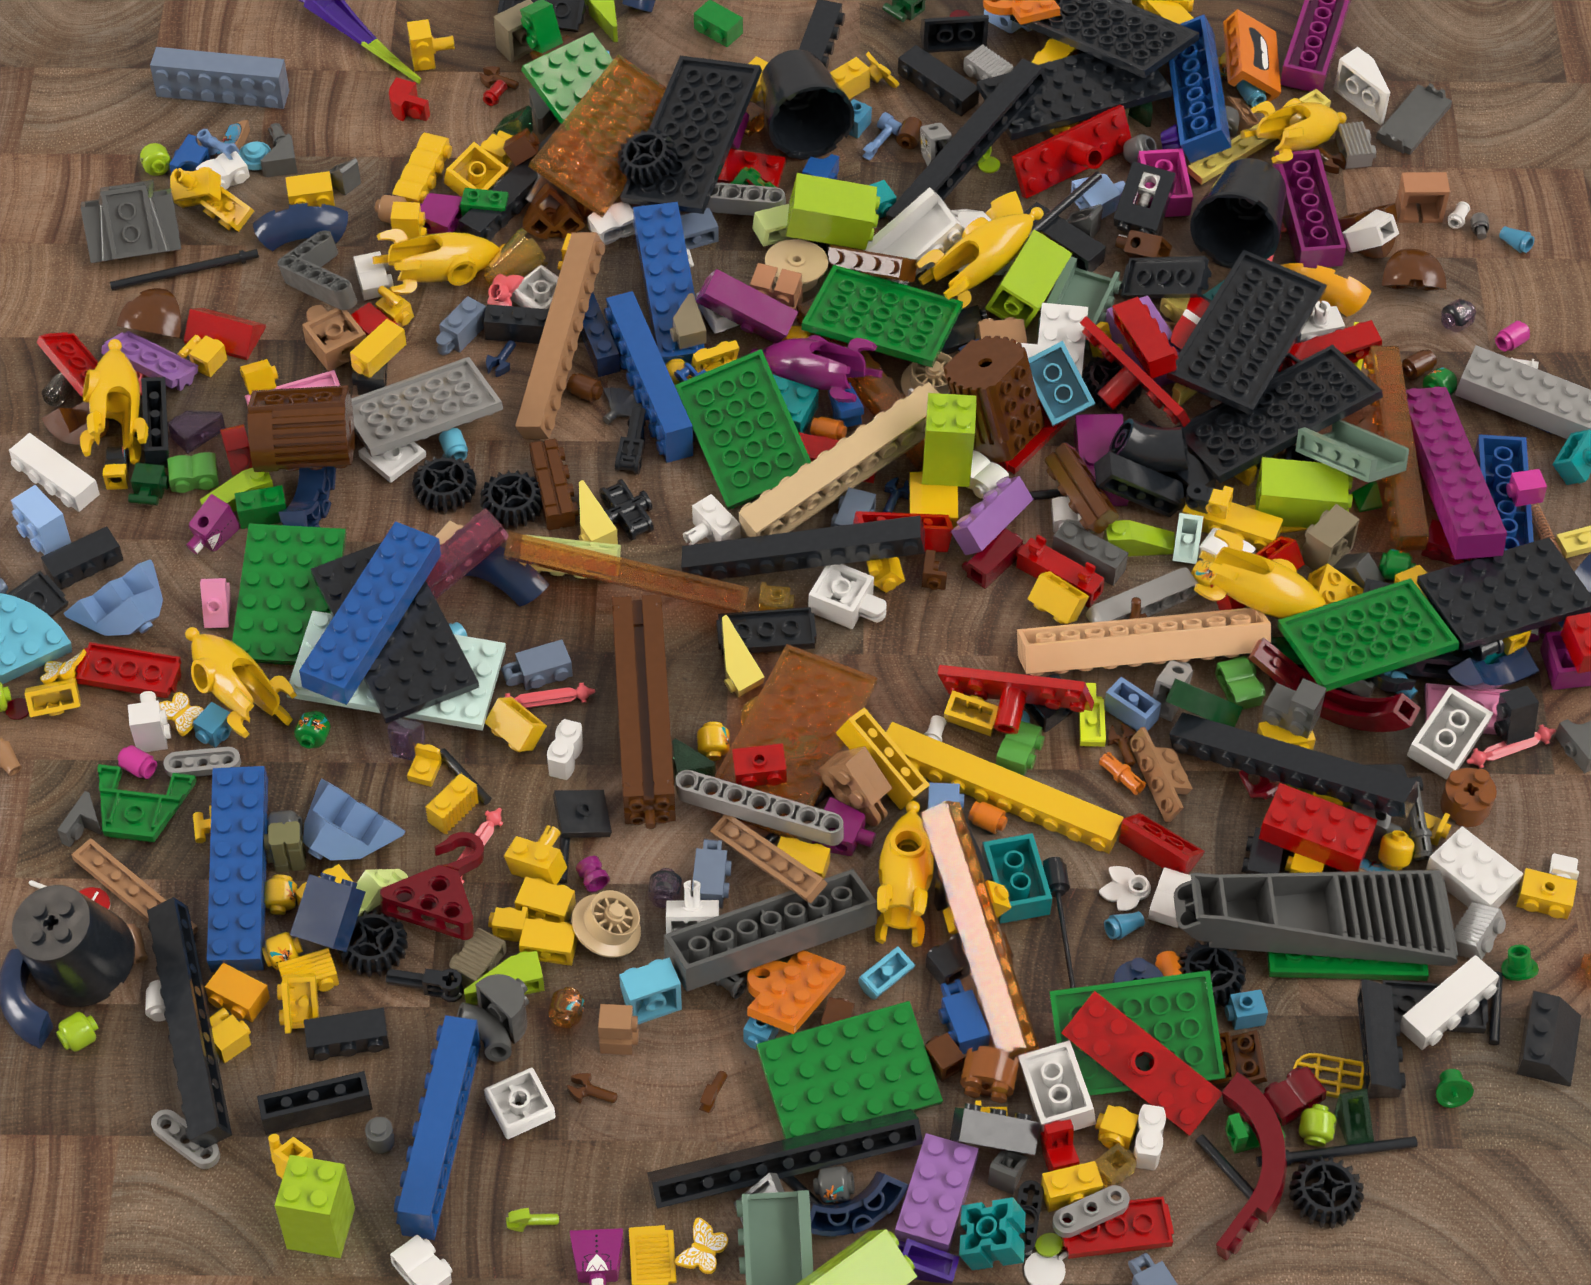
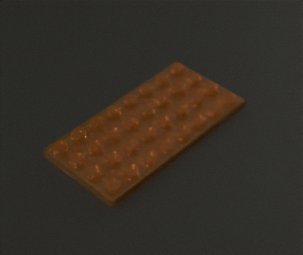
[529,54,666,218]
[708,644,878,838]

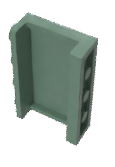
[1037,257,1122,350]
[1295,420,1409,483]
[736,1190,813,1285]

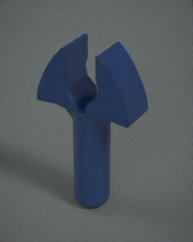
[486,340,516,377]
[882,477,909,513]

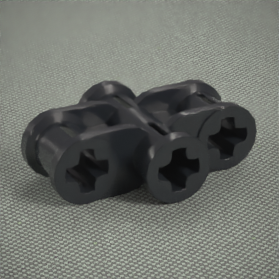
[599,479,654,541]

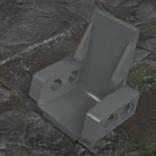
[81,180,181,263]

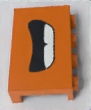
[1223,9,1281,102]

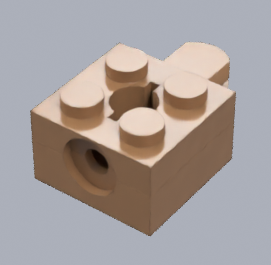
[302,305,366,372]
[818,747,892,826]

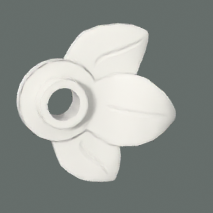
[1099,866,1151,911]

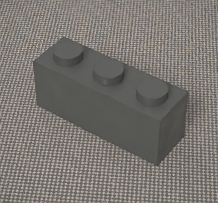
[1052,520,1128,586]

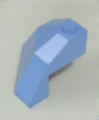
[64,559,163,636]
[303,779,406,860]

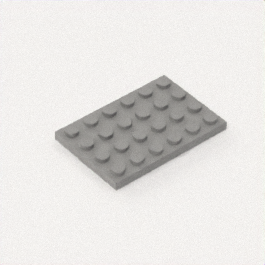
[352,357,503,457]

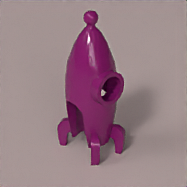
[749,335,883,403]

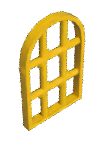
[1293,1053,1364,1102]

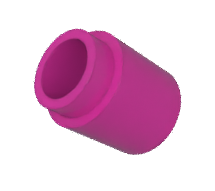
[1495,321,1530,352]
[118,745,157,779]

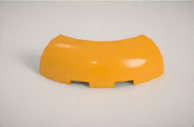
[1281,263,1371,317]

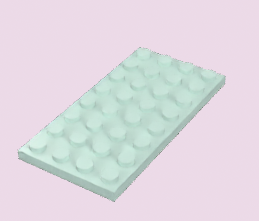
[287,611,506,731]

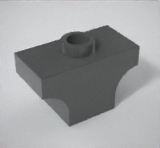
[1555,719,1591,774]

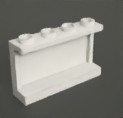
[864,187,965,285]

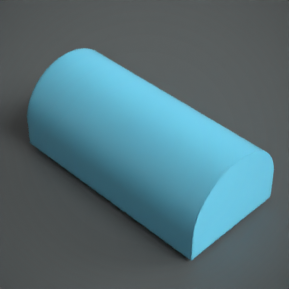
[858,946,915,1000]

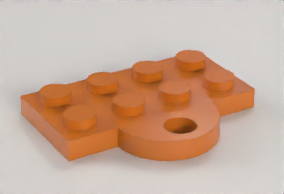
[983,0,1060,25]
[747,950,846,1034]

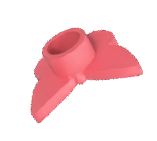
[487,274,524,306]

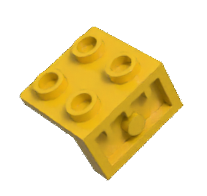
[1307,563,1363,604]

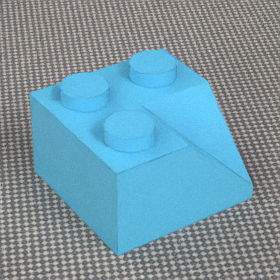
[619,957,682,1024]

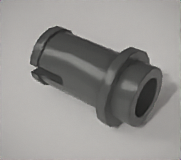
[268,123,286,147]

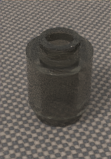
[42,372,74,406]

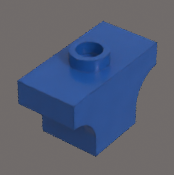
[169,134,210,174]
[802,154,839,180]
[828,383,864,427]

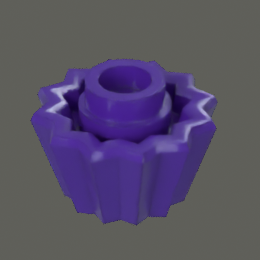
[1160,125,1181,149]

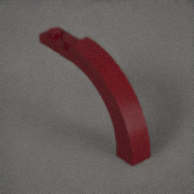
[1248,638,1421,732]
[1216,1072,1287,1261]

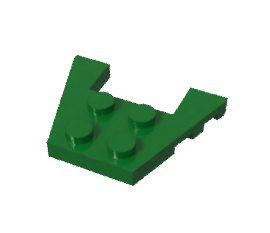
[98,764,196,842]

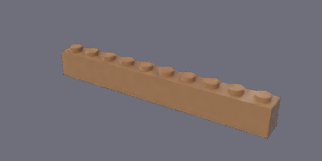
[515,232,605,439]

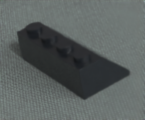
[1357,979,1406,1099]

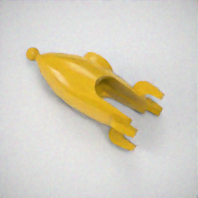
[1240,98,1347,164]
[915,207,1044,309]
[372,229,512,295]
[80,339,149,465]
[1194,529,1327,619]
[185,627,297,738]
[875,800,934,947]

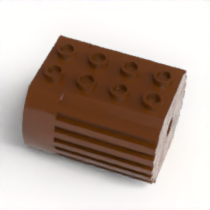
[943,336,1045,462]
[248,385,355,473]

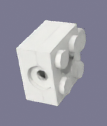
[808,564,887,629]

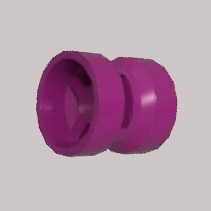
[576,856,610,892]

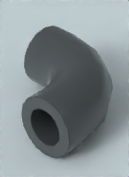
[457,1002,512,1062]

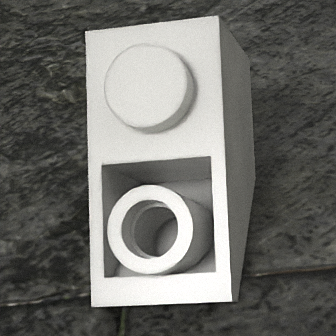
[1342,209,1399,252]

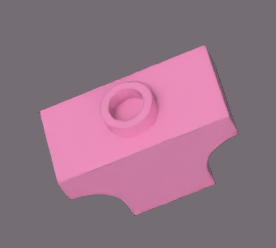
[200,578,231,628]

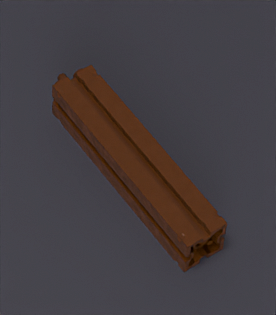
[612,594,676,829]

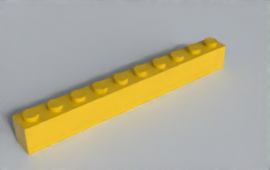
[886,722,1124,854]

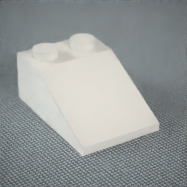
[1334,47,1390,126]
[1018,1040,1096,1132]

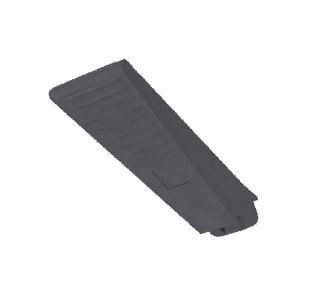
[1174,870,1458,966]

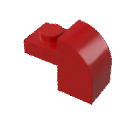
[389,77,430,122]
[220,424,253,475]
[1040,1119,1080,1172]

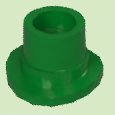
[1501,944,1539,981]
[1436,1069,1474,1108]

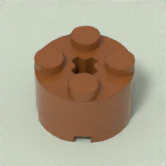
[1440,768,1497,827]
[960,1046,1020,1103]

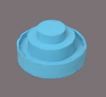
[239,141,271,170]

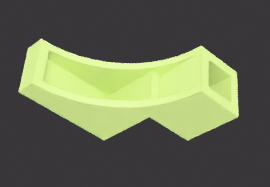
[356,869,408,917]

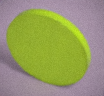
[978,156,1000,173]
[1035,1233,1063,1257]

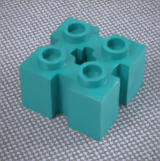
[959,1197,1026,1270]

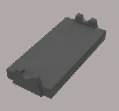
[1376,83,1452,155]

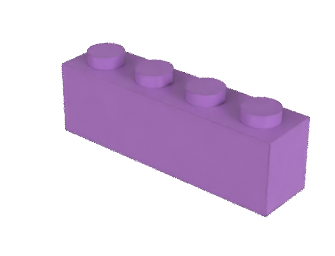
[951,476,1033,555]

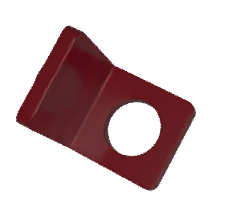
[1239,770,1285,799]

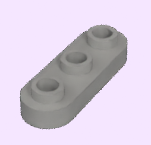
[163,747,241,777]
[151,1109,220,1169]
[1052,1185,1129,1238]

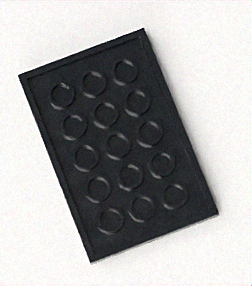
[1417,537,1591,651]

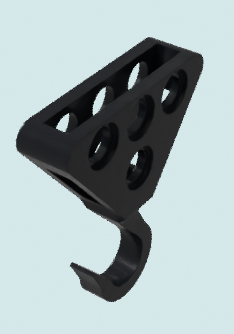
[1369,646,1478,692]

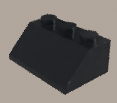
[920,15,989,53]
[1517,991,1581,1087]

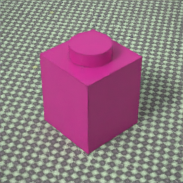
[1506,469,1547,507]

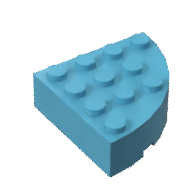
[0,593,72,684]

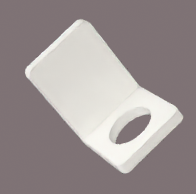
[1549,853,1579,880]

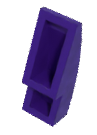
[898,1238,960,1284]

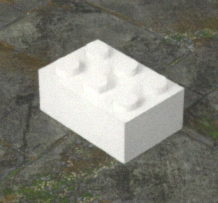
[1407,687,1493,780]
[1426,826,1523,908]

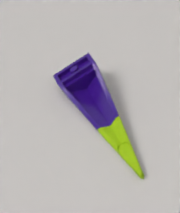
[299,0,421,84]

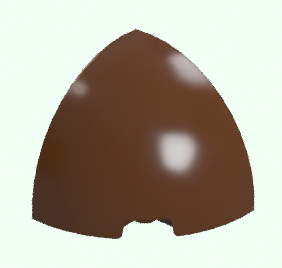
[523,183,586,239]
[1338,203,1397,258]
[1382,248,1446,291]
[117,288,181,338]
[42,402,109,445]

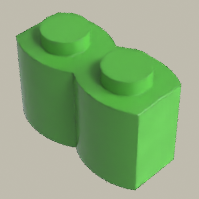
[167,452,219,493]
[1215,656,1266,710]
[996,721,1045,775]

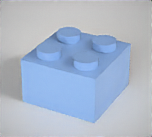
[11,485,71,555]

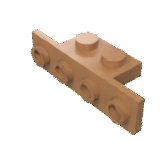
[1128,727,1193,822]

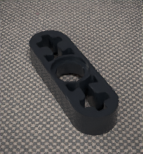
[1017,1180,1044,1259]

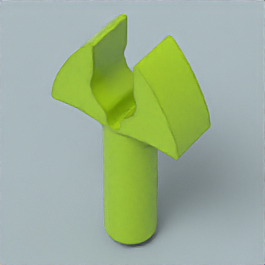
[506,1208,559,1232]

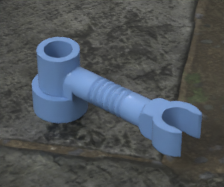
[862,112,902,161]
[197,129,240,160]

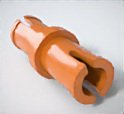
[1099,752,1146,795]

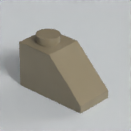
[670,293,706,349]

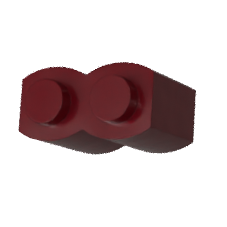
[1263,1066,1327,1126]

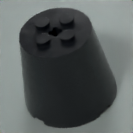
[760,50,855,159]
[1190,158,1286,269]
[12,885,135,1007]

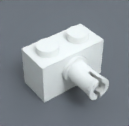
[1296,301,1345,343]
[683,494,741,545]
[128,691,171,752]
[666,880,719,934]

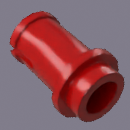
[483,80,508,106]

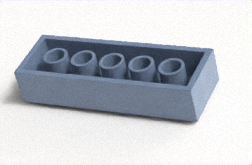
[150,47,290,109]

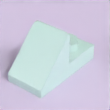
[1172,513,1204,564]

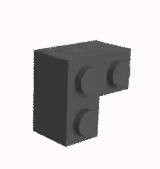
[1261,678,1327,739]

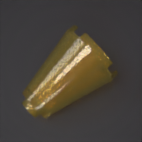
[483,228,548,286]

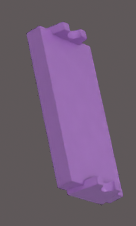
[101,331,199,391]

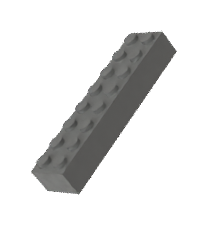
[664,869,877,991]

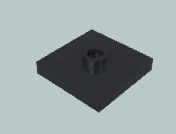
[553,790,612,838]

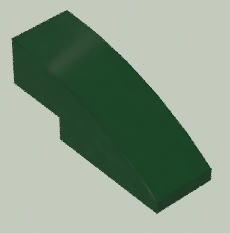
[1166,678,1243,727]

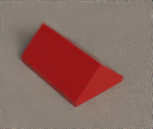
[184,308,266,360]
[1119,813,1205,874]

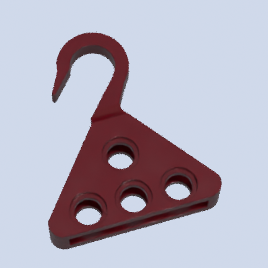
[380,832,484,940]

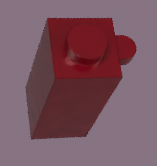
[962,528,1023,589]

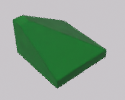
[1352,481,1382,512]

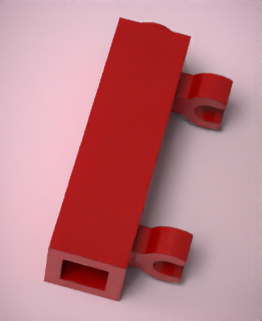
[1016,535,1105,608]

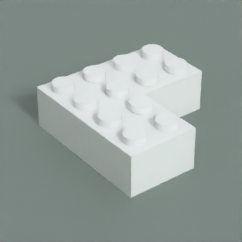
[1016,303,1088,377]

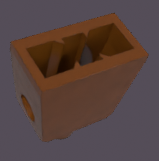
[1115,230,1172,258]

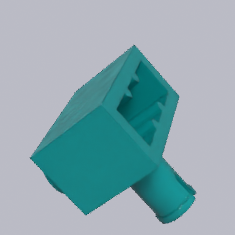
[1552,429,1591,485]

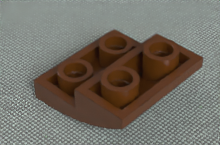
[1210,1030,1268,1088]

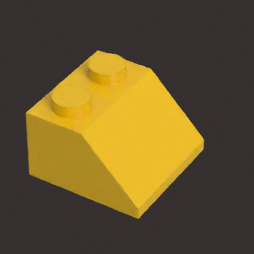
[444,142,508,196]

